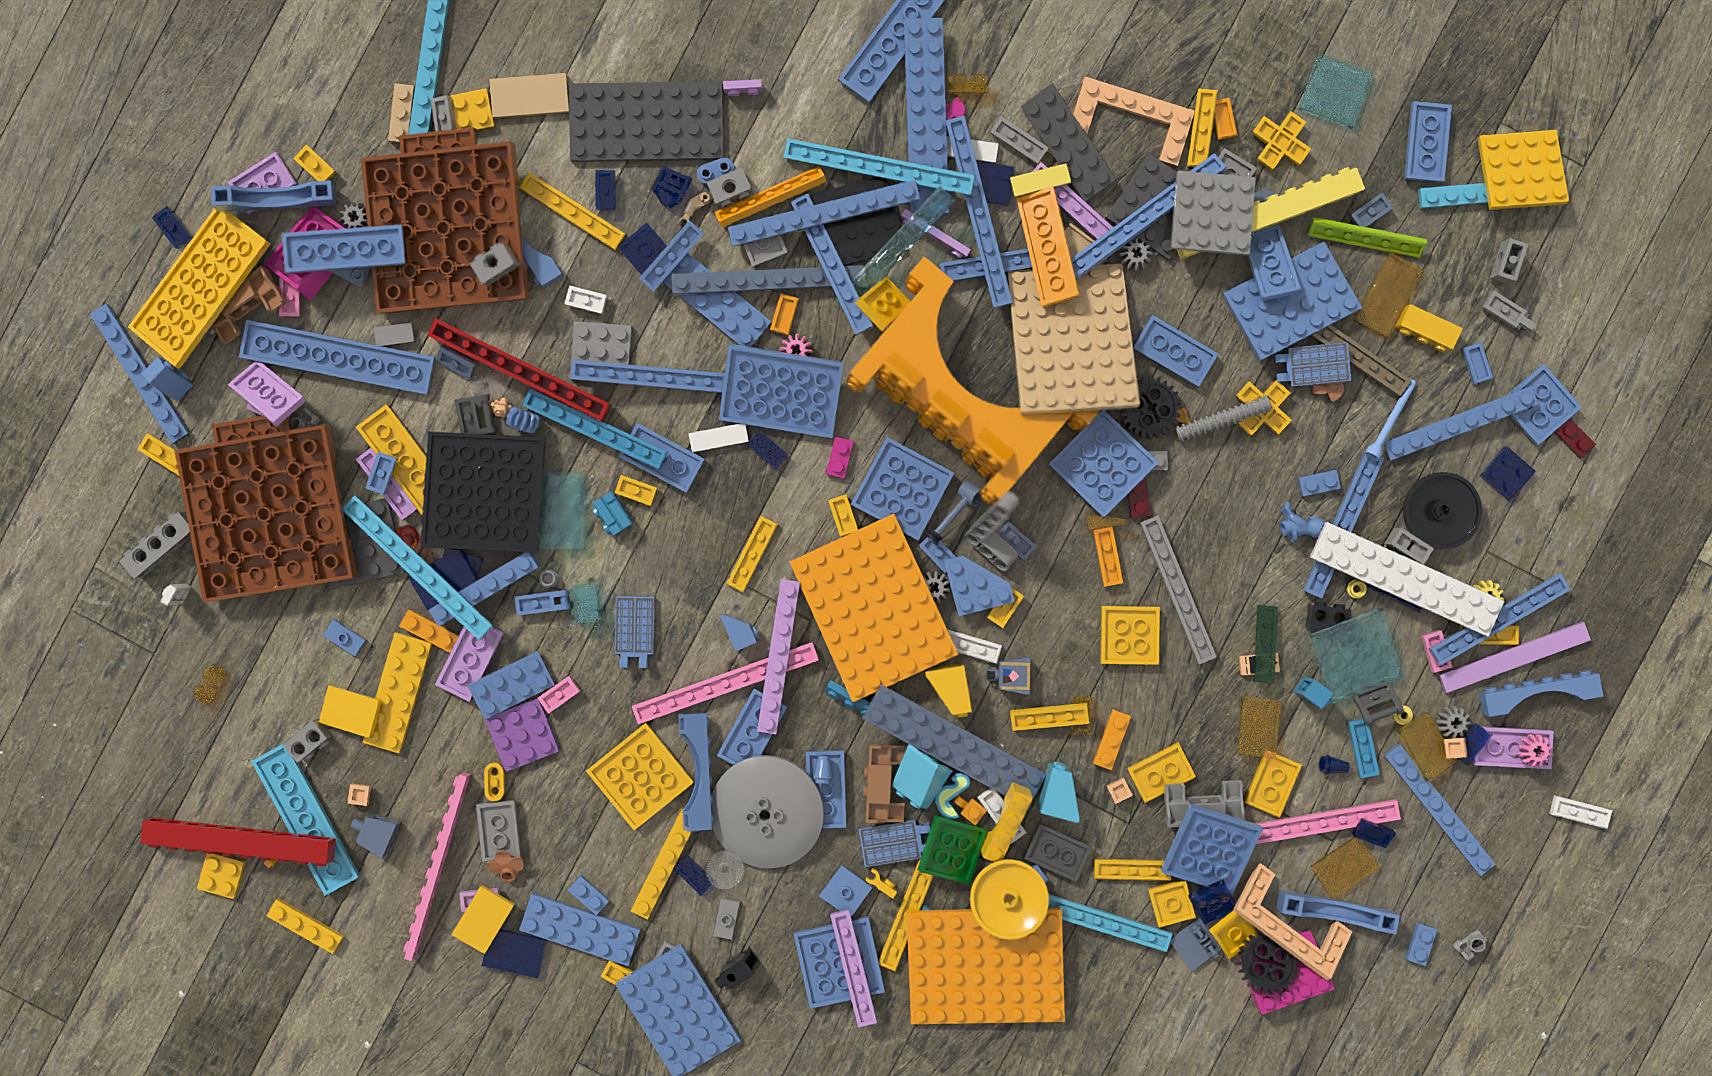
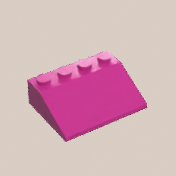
[264,207,345,300]
[1237,929,1335,1015]

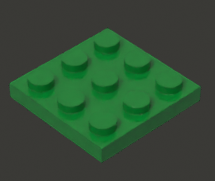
[917,815,987,884]

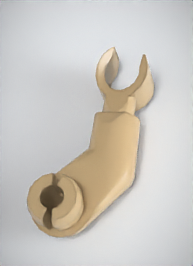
[678,192,710,224]

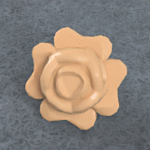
[491,398,512,418]

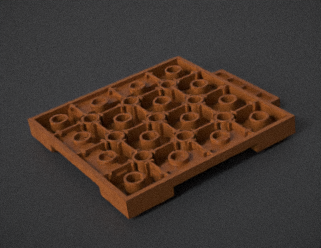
[361,127,530,314]
[174,415,358,603]

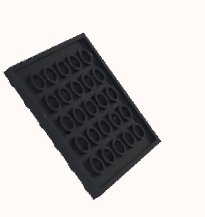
[420,431,546,553]

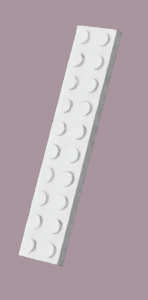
[1310,522,1504,637]

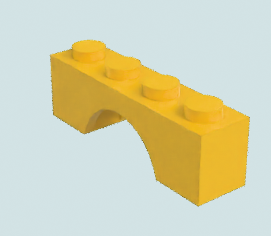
[981,782,1033,862]

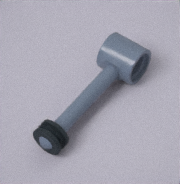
[926,480,983,545]

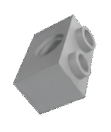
[707,167,752,208]
[1489,238,1528,284]
[470,243,520,286]

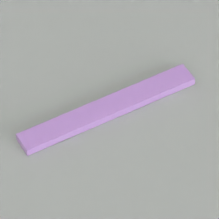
[1438,622,1591,693]

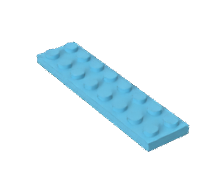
[251,744,360,896]

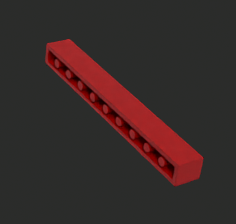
[427,318,612,422]
[140,817,336,867]

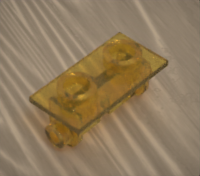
[948,74,988,95]
[193,663,226,705]

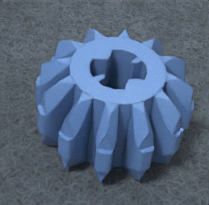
[506,407,540,434]

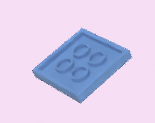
[1507,364,1582,446]

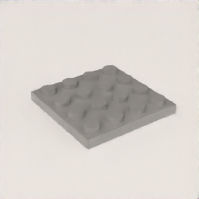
[1170,170,1256,256]

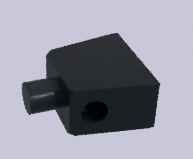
[715,947,761,989]

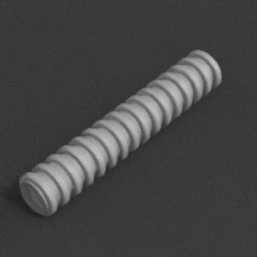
[1176,395,1272,442]

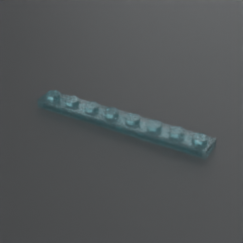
[834,186,955,307]

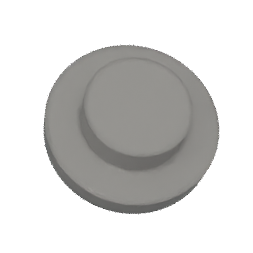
[539,569,559,588]

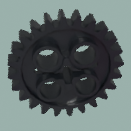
[1119,376,1182,439]
[1236,931,1300,995]

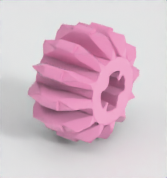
[780,334,813,356]
[1517,734,1553,767]

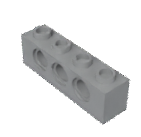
[119,511,191,579]

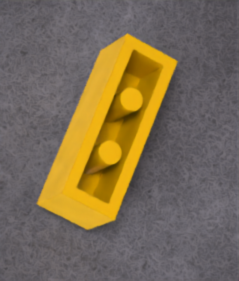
[1395,304,1463,352]

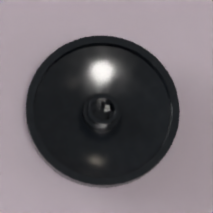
[1403,472,1482,549]

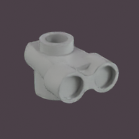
[290,407,321,430]
[1452,929,1488,961]

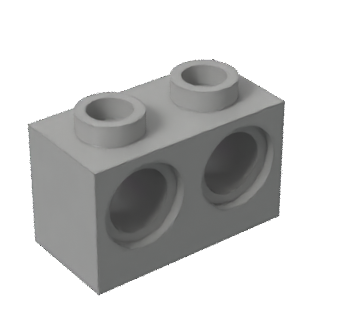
[1384,528,1434,565]
[283,719,332,763]

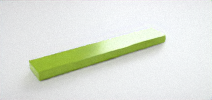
[1307,217,1427,258]

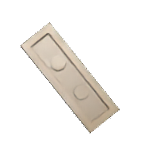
[388,84,415,143]

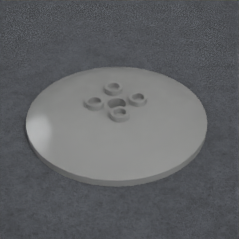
[711,755,824,868]

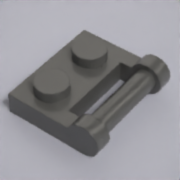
[454,394,497,434]
[1352,681,1404,726]

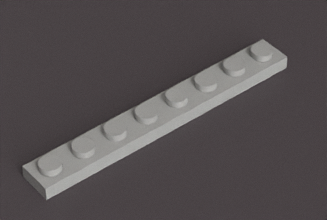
[1140,515,1217,664]

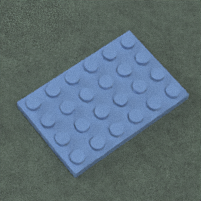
[1222,242,1362,361]
[719,344,844,438]
[615,943,741,1076]

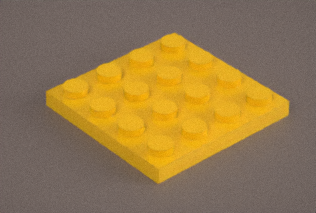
[1478,130,1569,210]
[586,722,694,830]

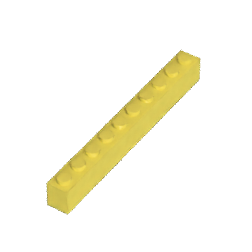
[1177,167,1365,260]

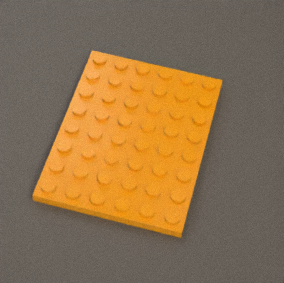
[790,514,958,702]
[907,907,1065,1024]

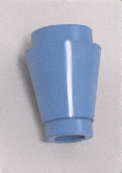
[814,756,833,784]

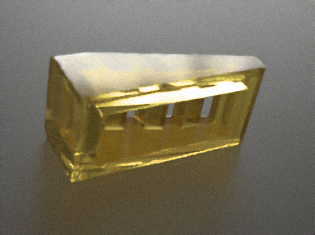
[1084,515,1127,531]
[1071,695,1093,735]

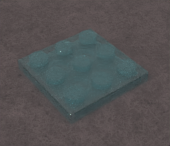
[1298,53,1373,129]

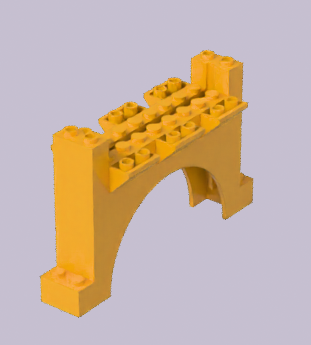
[846,257,1100,505]

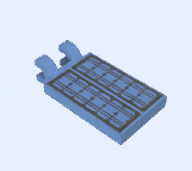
[1275,342,1351,387]
[615,596,655,668]
[859,819,930,867]

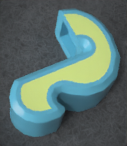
[935,771,970,819]

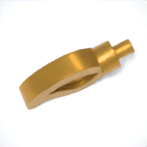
[1174,407,1193,424]

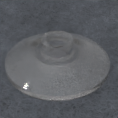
[469,368,507,406]
[706,851,744,890]

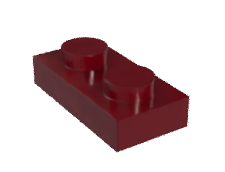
[1554,418,1596,458]
[1128,478,1151,518]

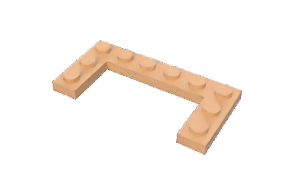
[1073,77,1195,167]
[1233,863,1352,980]

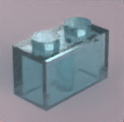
[569,583,601,624]

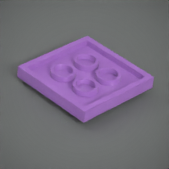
[485,698,560,772]

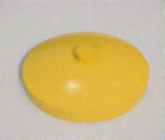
[970,859,1049,939]

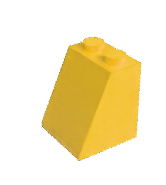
[924,663,972,717]

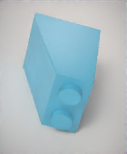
[891,744,952,809]
[1037,761,1080,823]

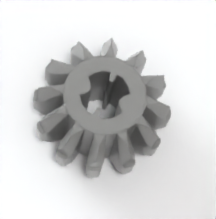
[339,201,367,229]
[1119,237,1153,271]
[924,571,950,603]
[1436,706,1471,739]

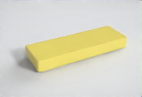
[1010,163,1071,198]

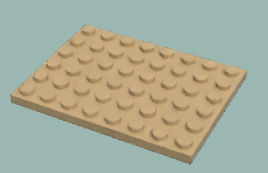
[1007,263,1140,415]

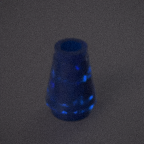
[1318,755,1350,774]

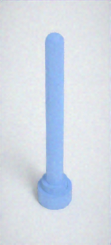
[1364,379,1416,461]

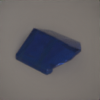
[652,166,692,208]

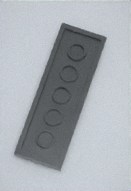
[1021,83,1117,202]

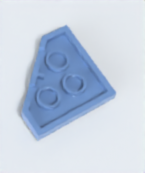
[944,556,1015,616]

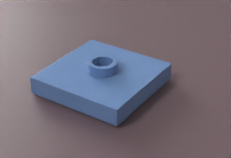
[819,864,873,917]

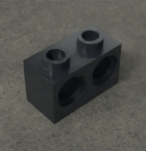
[1305,601,1351,633]

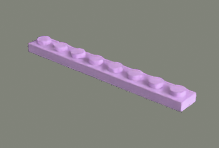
[757,579,800,734]

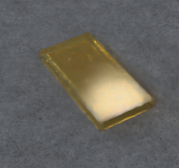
[1353,252,1424,338]

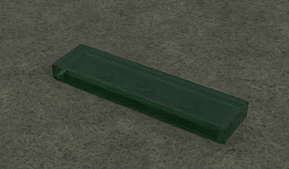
[1254,605,1278,684]

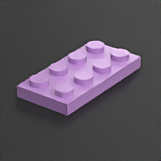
[228,361,306,427]
[435,627,505,702]
[1472,726,1554,769]

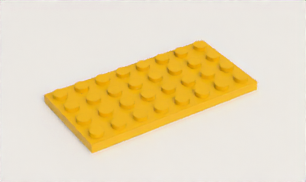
[128,209,271,369]

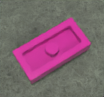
[826,437,854,478]

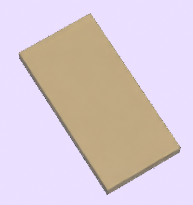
[489,73,569,119]

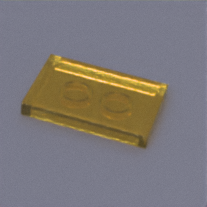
[1236,696,1281,759]
[1397,712,1457,782]
[1310,835,1380,899]

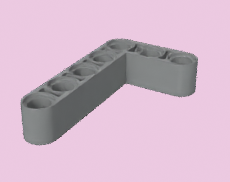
[965,492,1020,571]

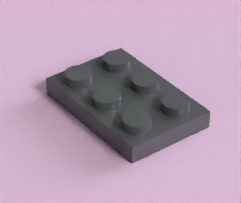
[1024,823,1092,882]

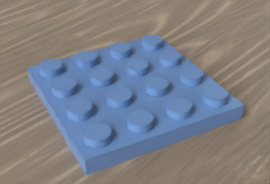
[1049,410,1159,518]
[851,437,954,540]
[1161,803,1263,894]
[794,916,885,1009]

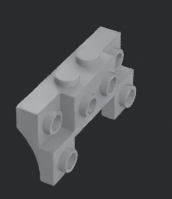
[1164,780,1245,827]

